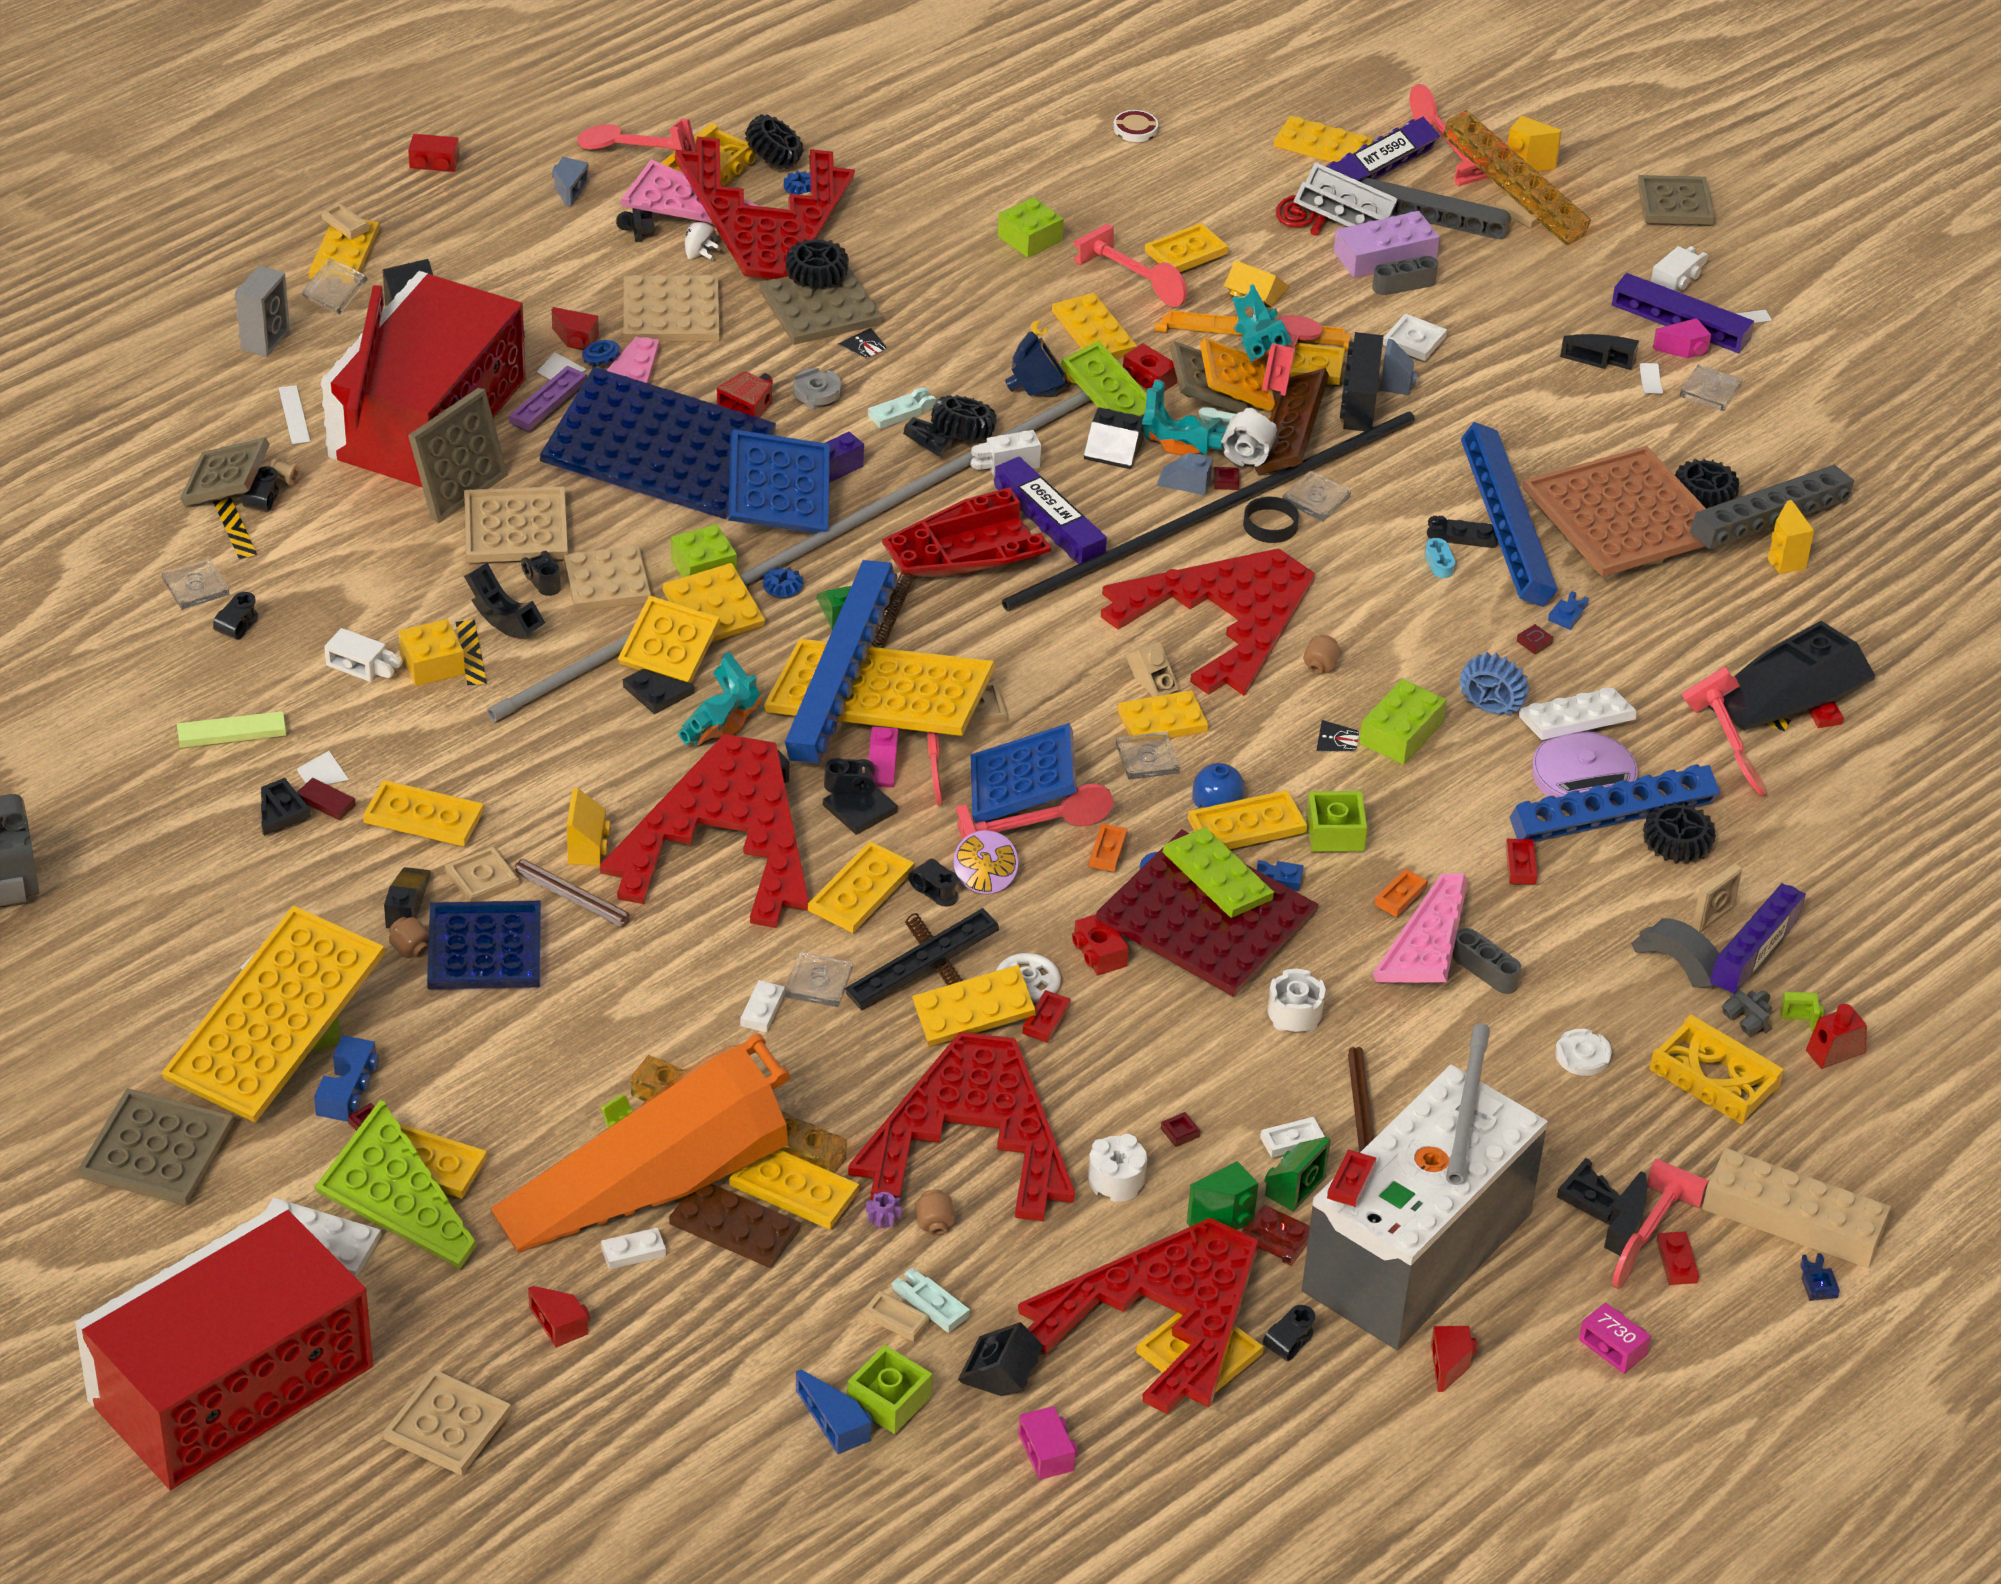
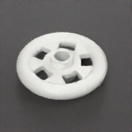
[996,953,1061,1004]

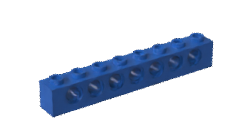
[1509,764,1720,843]

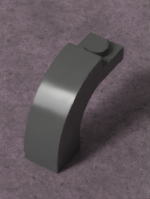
[1631,918,1719,987]

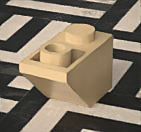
[1125,642,1179,697]

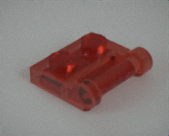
[1241,1204,1310,1266]

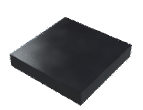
[823,780,898,835]

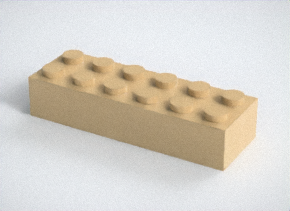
[1702,1148,1891,1268]

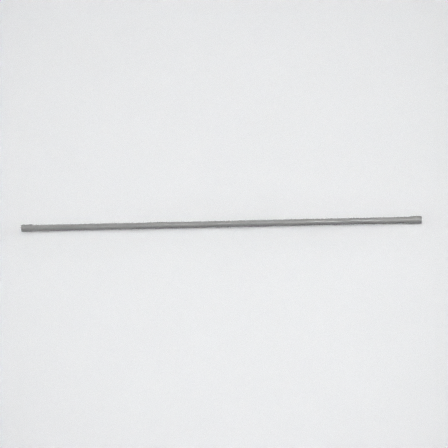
[487,368,1129,722]

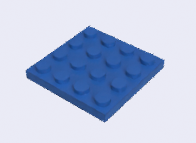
[728,429,830,533]
[971,723,1077,823]

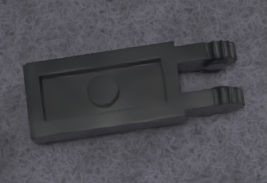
[1427,515,1496,548]

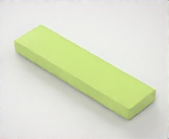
[177,711,286,748]

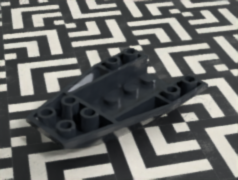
[1708,621,1875,730]

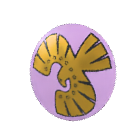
[953,830,1018,894]

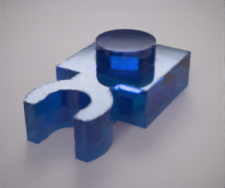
[1800,1253,1840,1301]

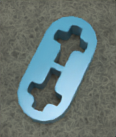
[1425,538,1455,578]

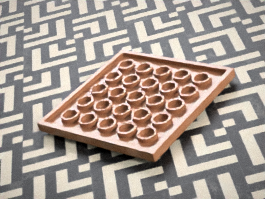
[1522,446,1706,577]

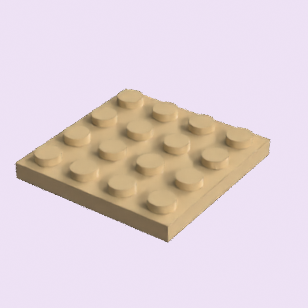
[623,275,719,342]
[464,486,568,563]

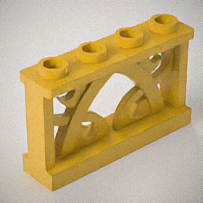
[661,123,756,186]
[1649,1014,1784,1124]

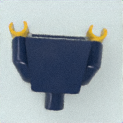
[1005,320,1076,396]

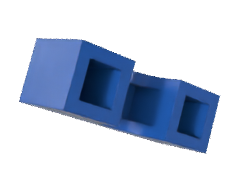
[314,1035,379,1122]

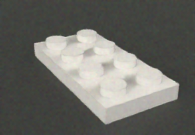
[1519,688,1636,740]
[267,1197,381,1278]

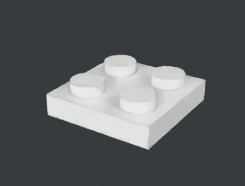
[1383,314,1447,361]

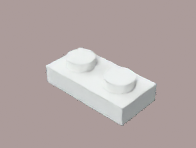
[740,980,785,1033]
[1260,1117,1325,1158]
[601,1227,666,1270]

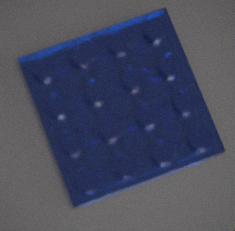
[427,900,541,989]

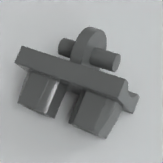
[1722,989,1772,1037]

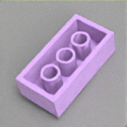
[1334,211,1440,278]

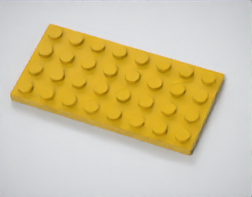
[764,639,995,736]
[161,906,386,1123]

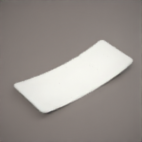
[1640,363,1663,394]

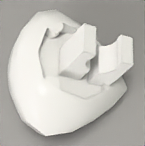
[685,222,721,261]

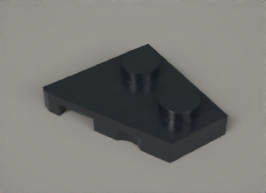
[903,417,957,457]
[623,669,694,715]
[261,778,311,836]
[1557,1158,1620,1224]

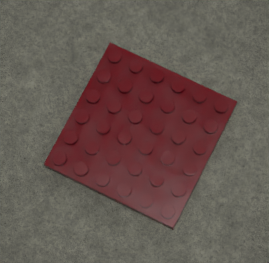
[1095,829,1319,997]

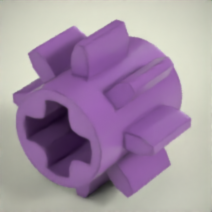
[866,1192,902,1228]

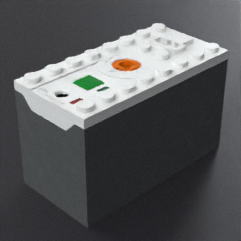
[1301,1064,1548,1351]

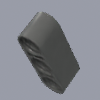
[1372,256,1438,295]
[1452,928,1521,994]

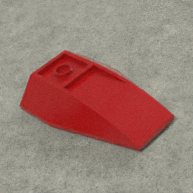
[882,487,1051,577]

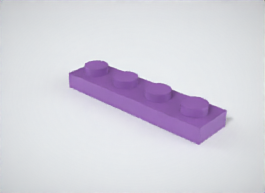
[509,366,587,432]

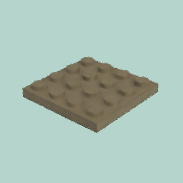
[759,266,882,345]
[408,388,508,523]
[77,1088,234,1206]

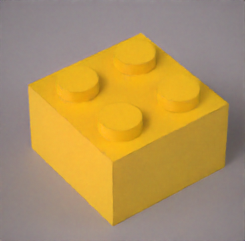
[398,619,465,686]

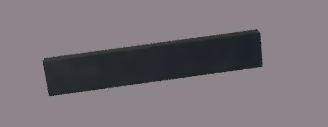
[845,908,999,1011]

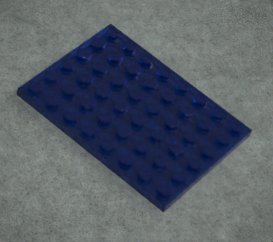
[540,367,776,519]

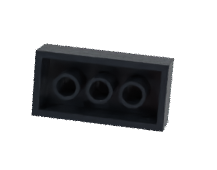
[1339,332,1384,431]

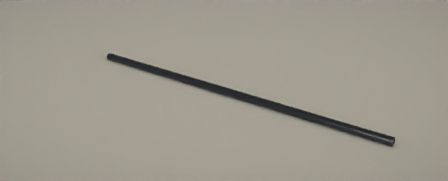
[1002,411,1415,611]

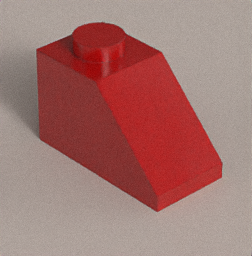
[551,307,599,350]
[528,1286,590,1348]
[1431,1326,1477,1392]

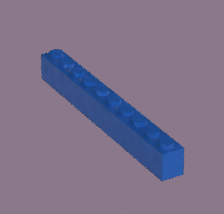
[1461,422,1558,607]
[785,560,897,764]

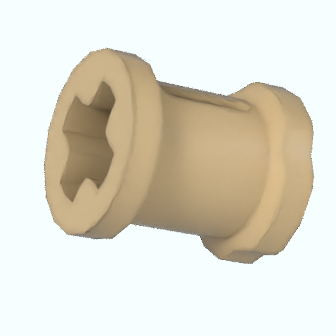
[269,458,301,486]

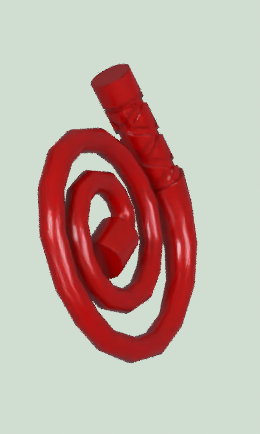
[1276,195,1328,235]

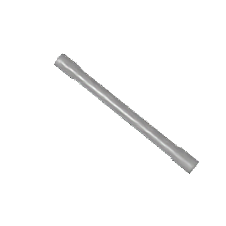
[1446,1023,1490,1185]

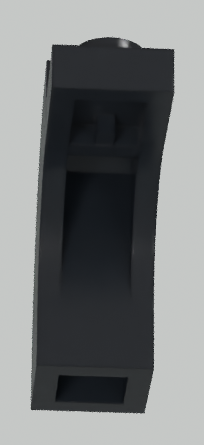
[464,562,545,637]

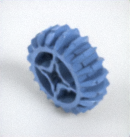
[1459,652,1529,716]

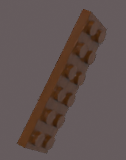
[1254,368,1329,475]

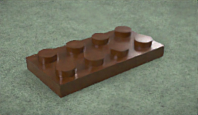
[669,1184,800,1268]

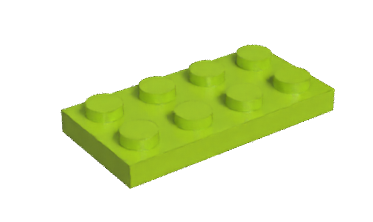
[1060,341,1147,417]
[1163,827,1274,918]

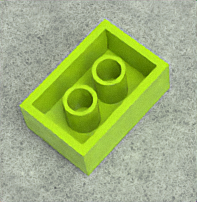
[1359,678,1447,765]

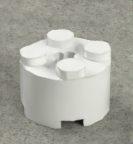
[1221,408,1277,467]
[1267,969,1326,1032]
[1088,1134,1147,1202]

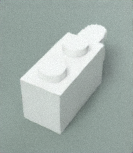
[1651,246,1708,292]
[971,430,1041,476]
[324,628,403,682]

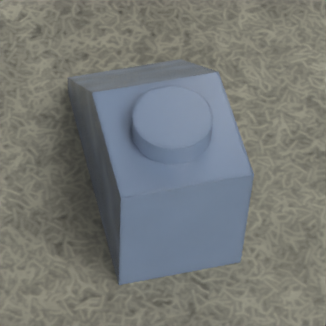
[552,157,589,207]
[1380,339,1417,395]
[1157,453,1213,495]

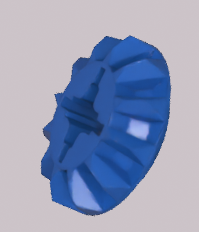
[783,171,810,195]
[582,340,620,367]
[763,567,803,597]

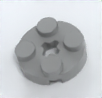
[793,368,841,409]

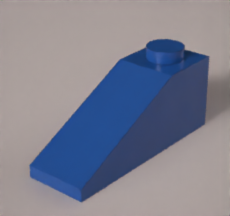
[796,1369,873,1454]

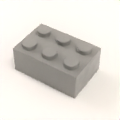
[235,265,290,357]

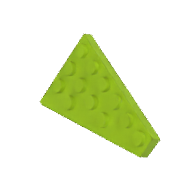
[315,1100,477,1269]

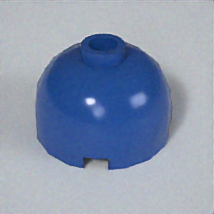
[1192,763,1245,808]

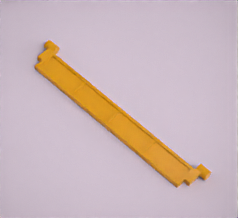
[1155,310,1351,351]

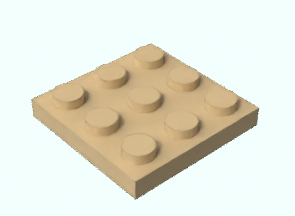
[564,546,651,611]
[383,1369,511,1476]

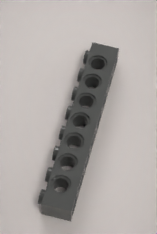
[1689,464,1855,549]

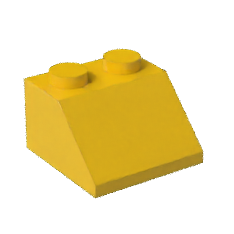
[1504,115,1562,173]
[1224,260,1289,307]
[1768,500,1814,574]
[566,788,611,866]

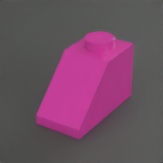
[1653,318,1711,358]
[869,727,898,788]

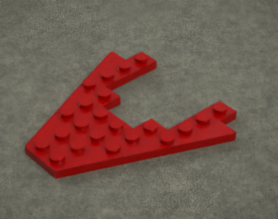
[675,136,855,279]
[1100,548,1315,696]
[600,734,809,928]
[848,1032,1075,1221]
[1018,1218,1259,1414]

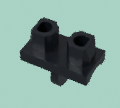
[616,208,654,242]

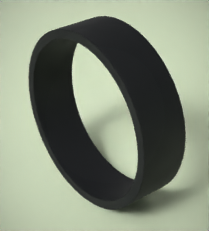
[1243,496,1299,543]

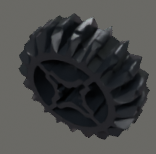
[745,114,804,169]
[785,238,849,290]
[931,395,997,442]
[1675,458,1739,509]
[1643,802,1716,865]

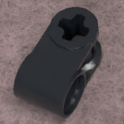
[242,466,279,512]
[521,550,561,596]
[213,592,258,640]
[824,758,875,795]
[908,858,958,907]
[1262,1305,1315,1362]

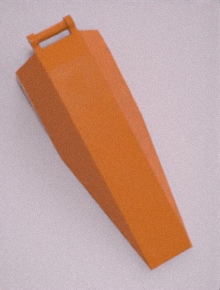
[490,1033,790,1253]

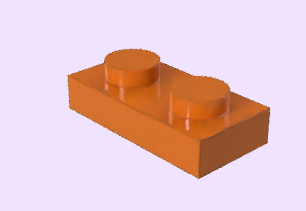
[1089,823,1128,872]
[1374,868,1428,917]

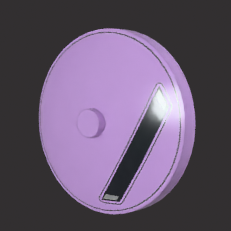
[1532,731,1638,810]

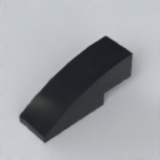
[1560,334,1639,370]
[1604,1171,1647,1256]

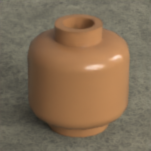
[1303,635,1341,674]
[389,917,430,958]
[915,1189,955,1235]

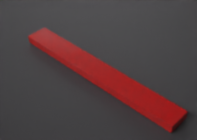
[347,285,384,429]

